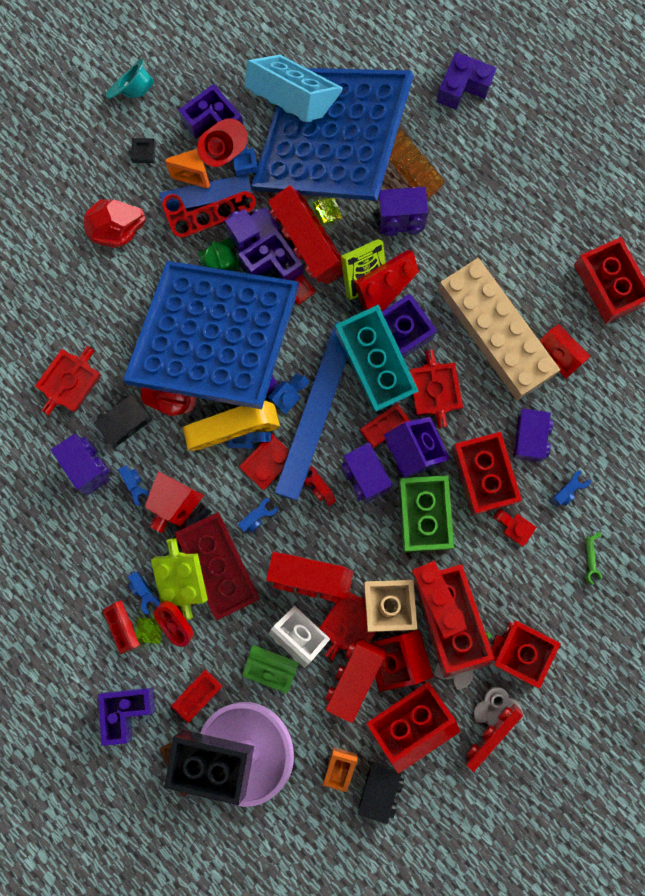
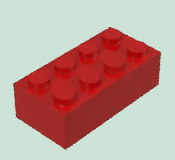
[268,185,343,285]
[414,564,494,678]

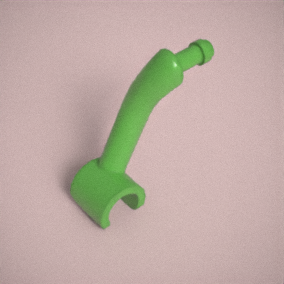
[585,532,602,585]

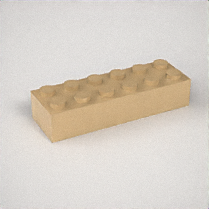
[438,257,560,401]

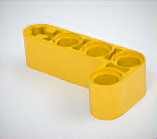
[182,401,280,451]

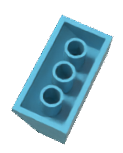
[245,55,342,122]

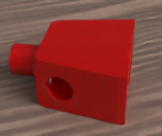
[145,471,204,533]

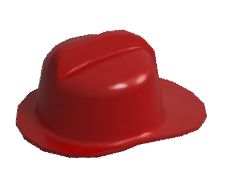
[197,119,248,167]
[141,387,196,416]

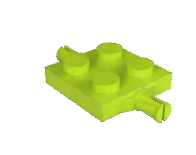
[151,538,208,620]

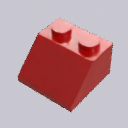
[494,620,561,689]
[370,629,434,692]

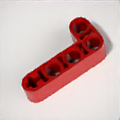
[162,191,256,238]

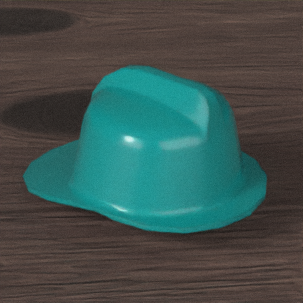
[106,59,154,99]

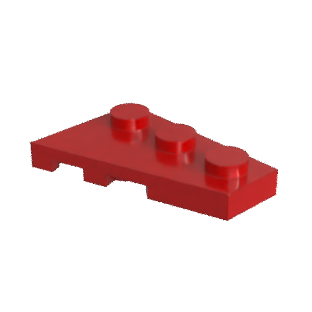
[354,250,419,311]

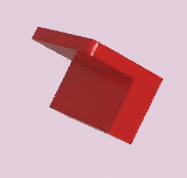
[539,324,590,379]

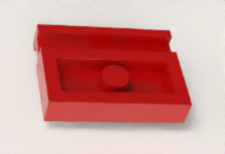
[239,433,290,491]

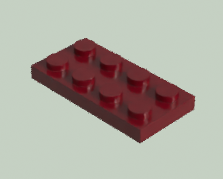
[175,512,260,621]

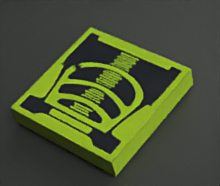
[341,239,385,300]

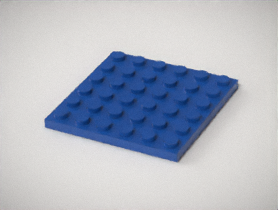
[251,68,414,201]
[123,261,299,410]

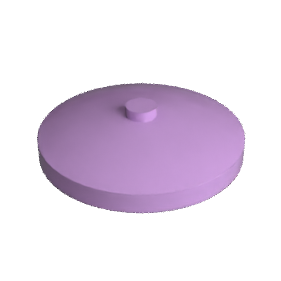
[200,702,294,807]

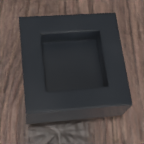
[131,138,156,164]

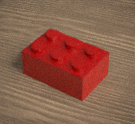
[574,237,645,324]
[451,432,522,516]
[266,551,354,603]
[366,681,461,774]

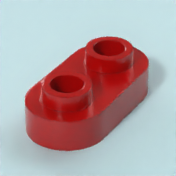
[154,601,193,647]

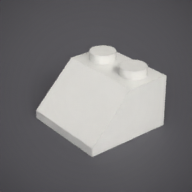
[269,606,330,668]

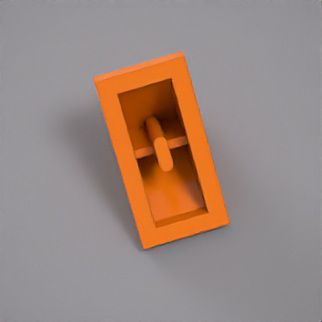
[165,149,210,189]
[323,747,358,792]

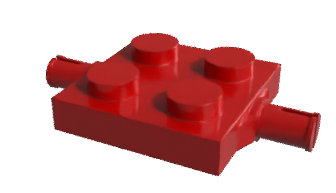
[35,346,102,416]
[409,350,463,429]
[319,591,376,661]

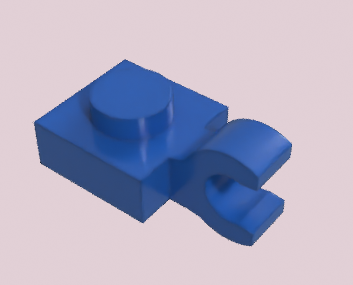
[233,144,259,176]
[267,373,310,414]
[228,432,271,449]
[118,465,150,507]
[550,470,591,507]
[237,498,278,534]
[128,571,160,615]

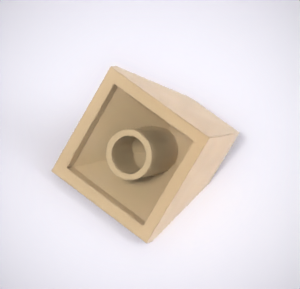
[364,580,417,632]

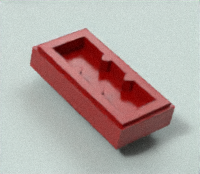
[359,403,410,449]
[103,600,140,655]
[171,669,223,723]

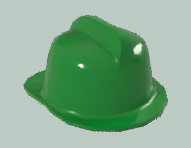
[198,238,239,271]

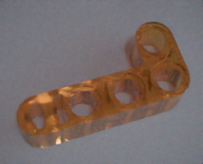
[389,127,445,200]

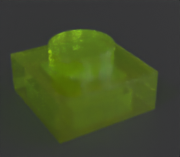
[313,197,343,225]
[136,617,162,644]

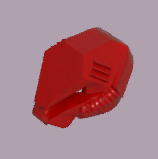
[83,199,146,248]

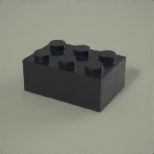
[164,730,255,806]

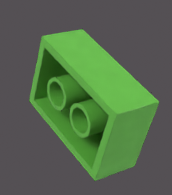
[398,476,454,553]

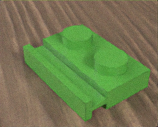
[242,645,299,694]

